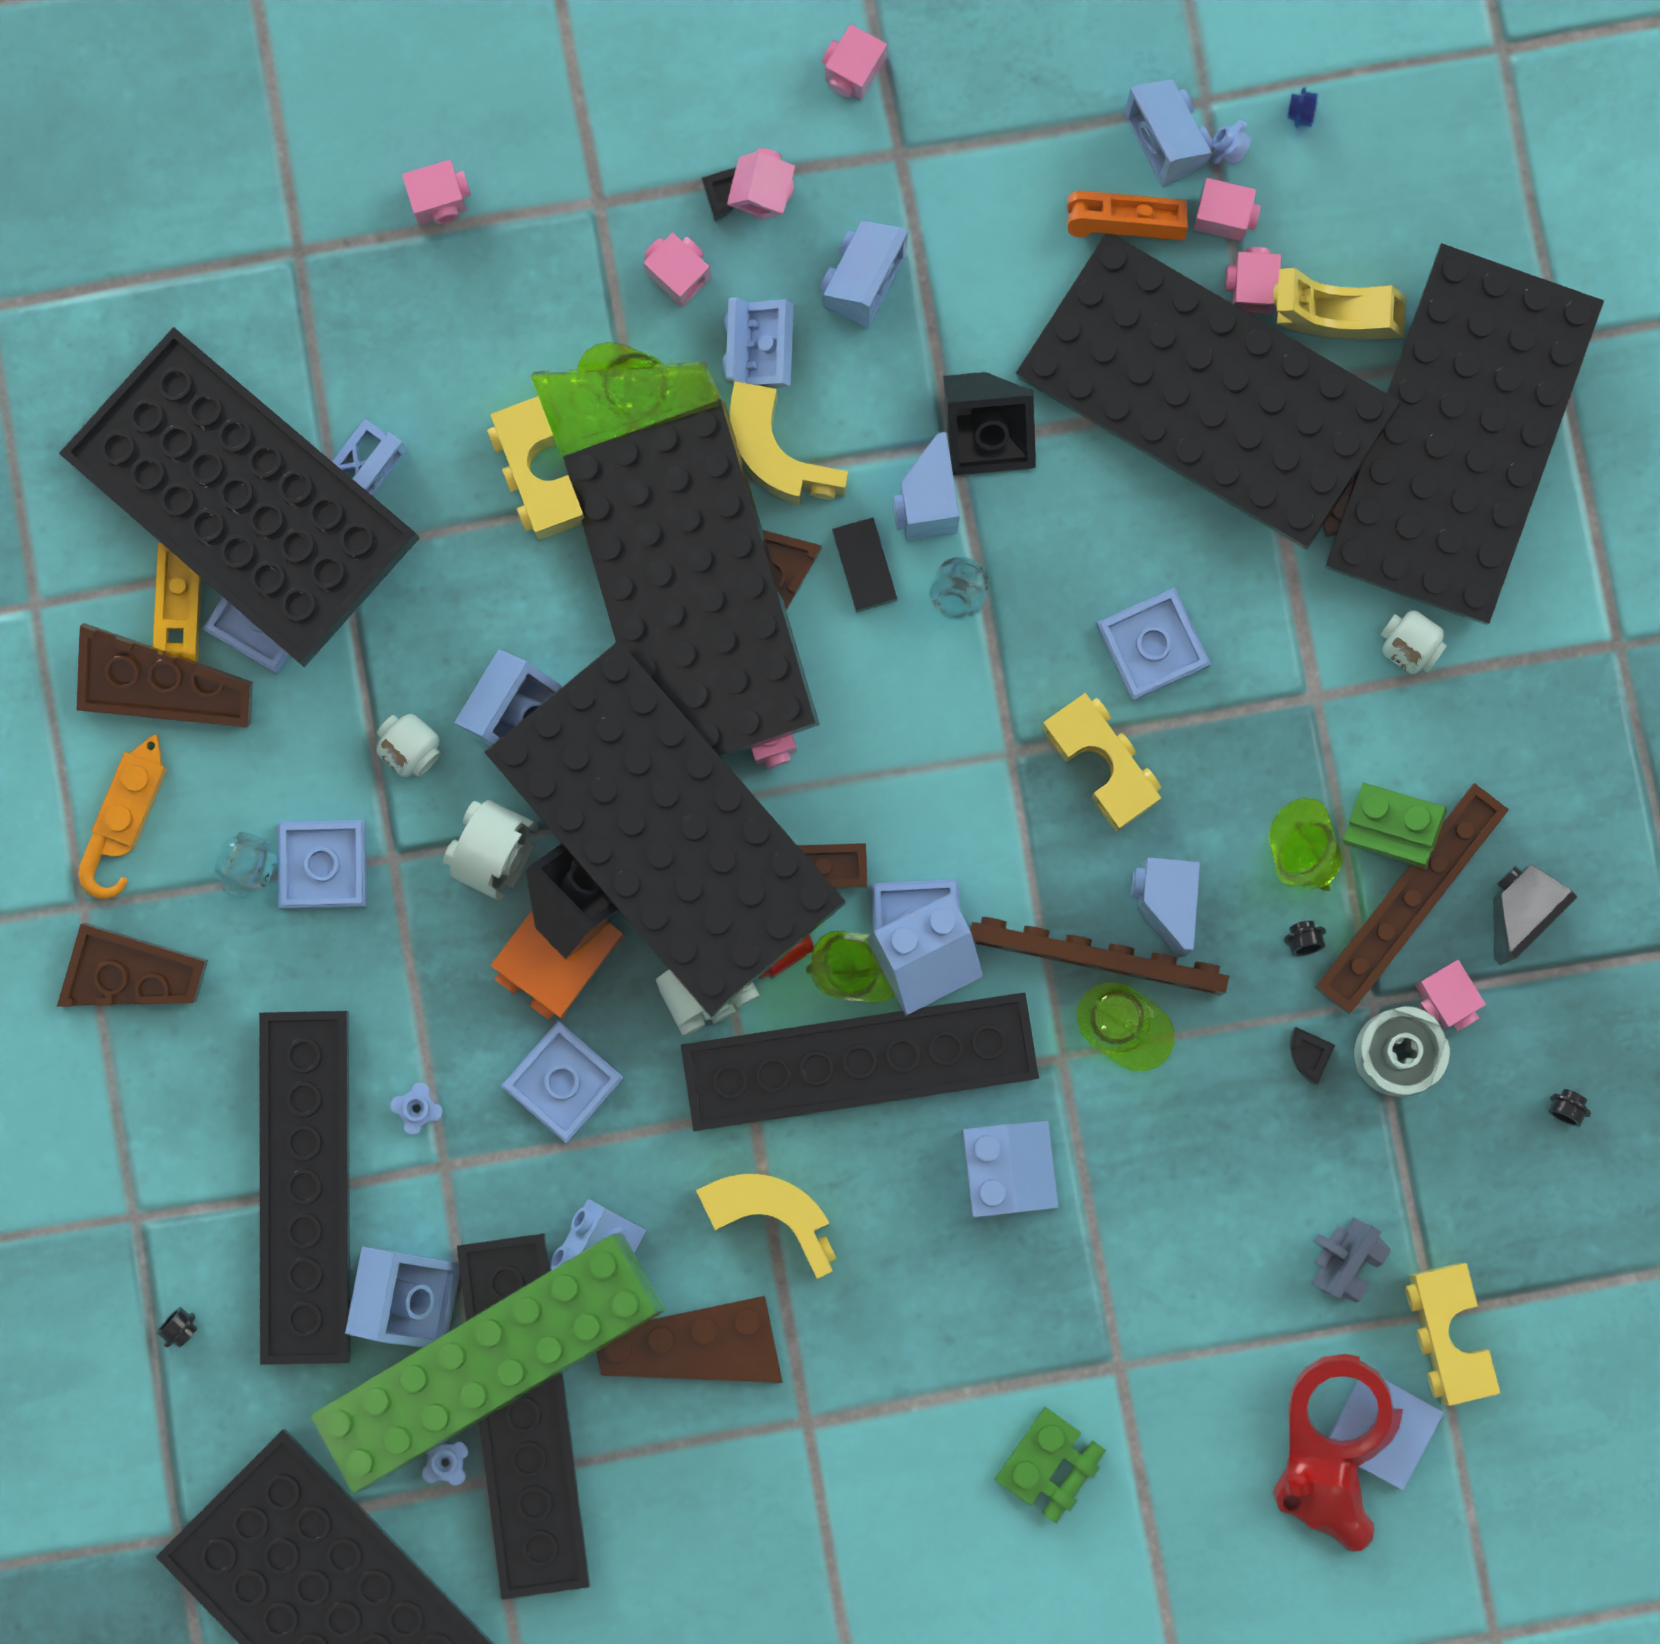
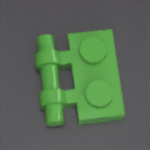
[994,1406,1107,1523]

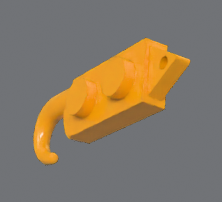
[78,734,167,900]

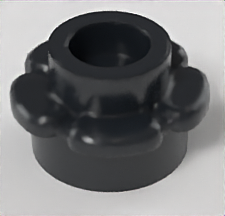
[1284,921,1326,956]
[1548,1089,1591,1127]
[157,1307,197,1348]

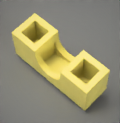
[487,396,584,541]
[1041,693,1162,832]
[1405,1263,1500,1406]

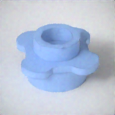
[1211,119,1251,164]
[391,1083,443,1135]
[422,1442,469,1486]

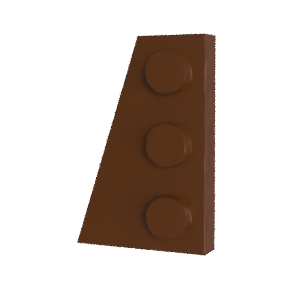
[57,923,208,1007]

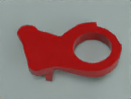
[1273,1354,1403,1552]

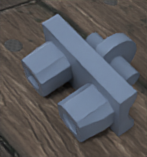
[1311,1217,1391,1302]

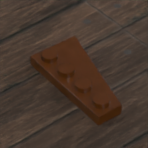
[597,1296,783,1383]

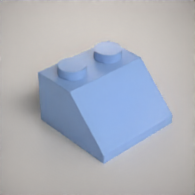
[1124,79,1213,187]
[820,221,908,328]
[893,432,960,541]
[454,649,563,746]
[1130,858,1200,957]
[866,893,983,1016]
[962,1121,1059,1218]
[345,1246,460,1347]

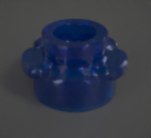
[1287,87,1318,129]

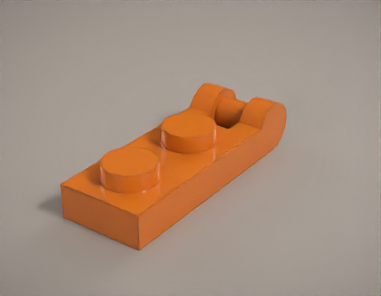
[1067,191,1188,241]

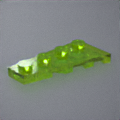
[530,361,720,455]

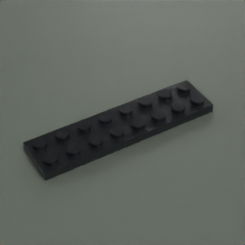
[681,992,1039,1132]
[259,1011,350,1365]
[457,1233,591,1600]

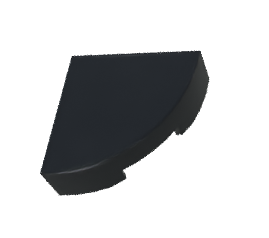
[702,167,736,221]
[1290,1027,1335,1085]

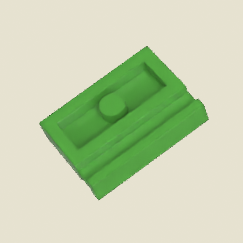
[1342,782,1447,869]

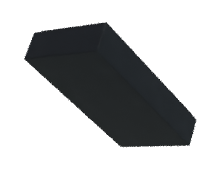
[832,517,897,613]

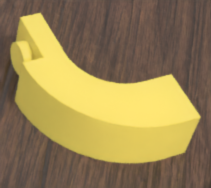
[1273,268,1407,340]
[730,381,848,505]
[696,1174,837,1279]

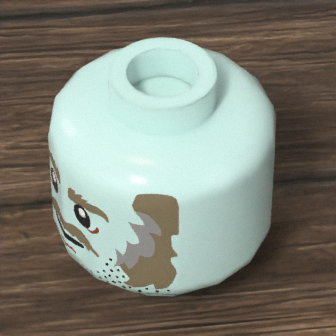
[1380,610,1447,674]
[376,714,441,778]

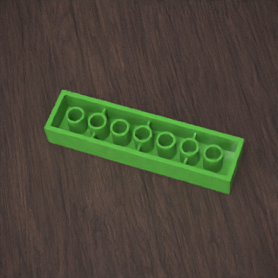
[310,1233,666,1493]

